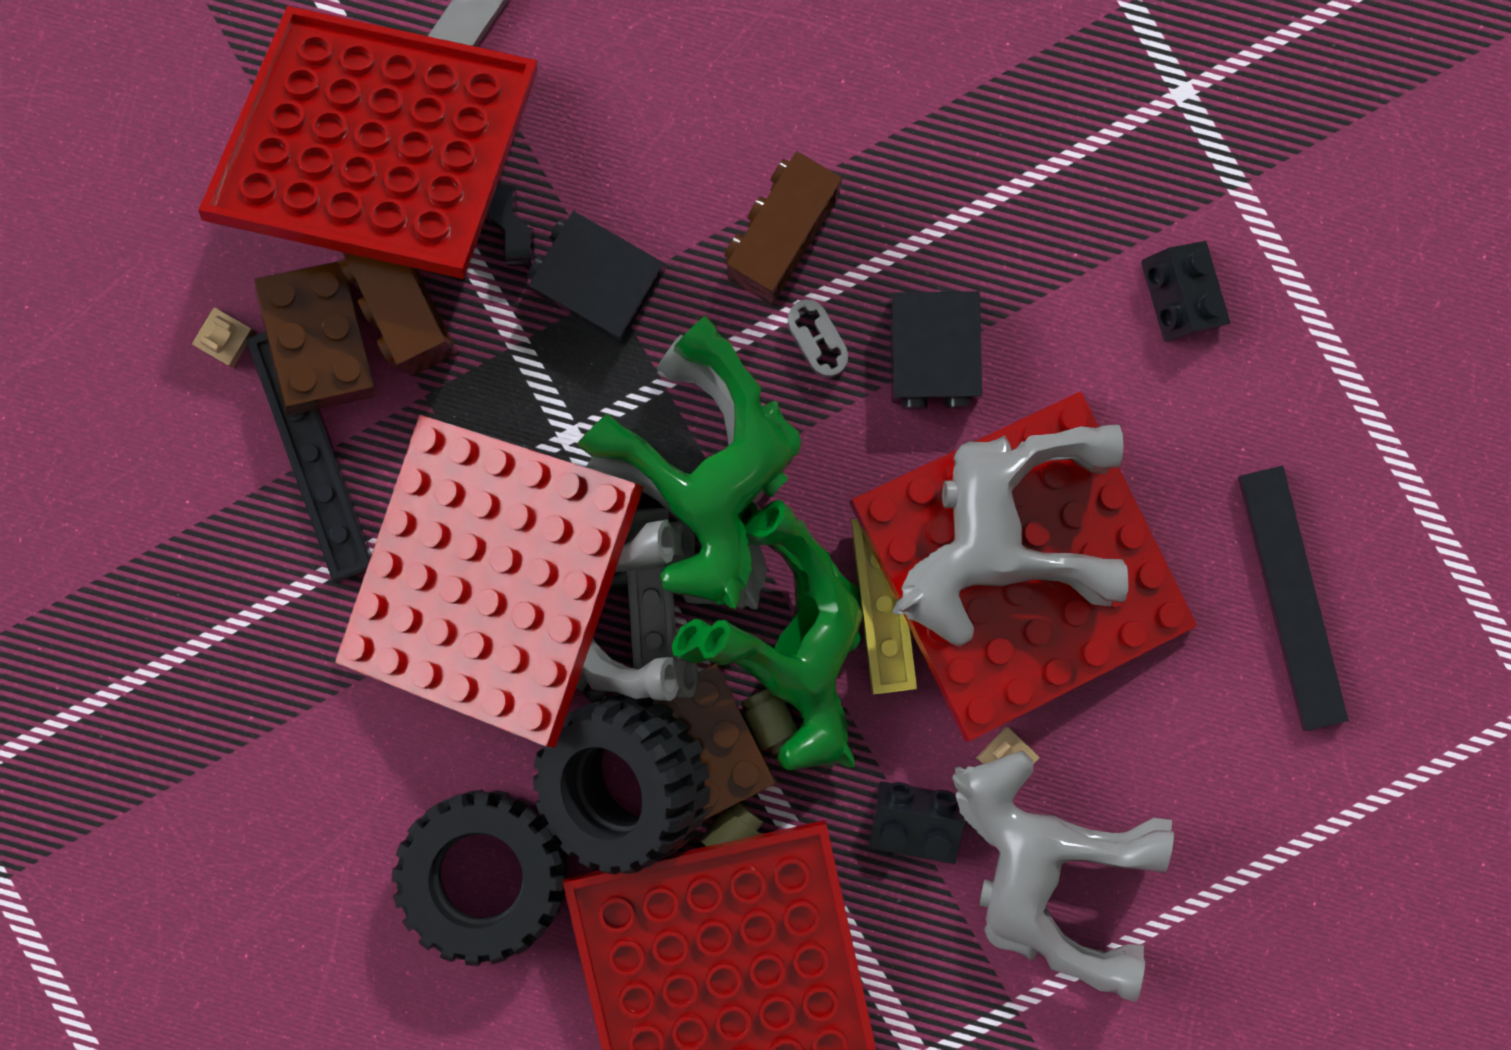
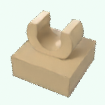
[192,307,255,368]
[976,727,1040,764]

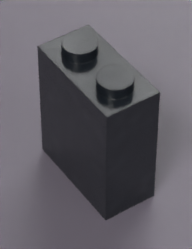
[528,210,666,344]
[890,291,982,410]

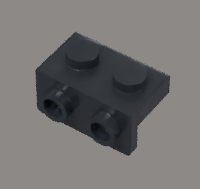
[1141,241,1231,342]
[868,781,965,864]

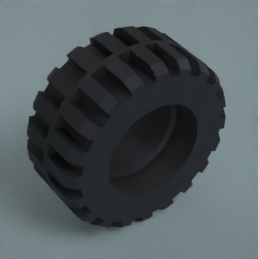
[533,693,710,875]
[392,789,568,966]

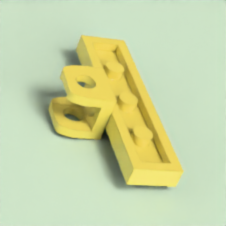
[850,519,917,694]

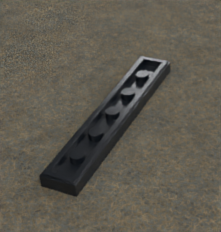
[246,332,372,583]
[1238,465,1349,731]

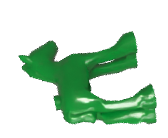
[577,315,801,609]
[671,500,863,770]

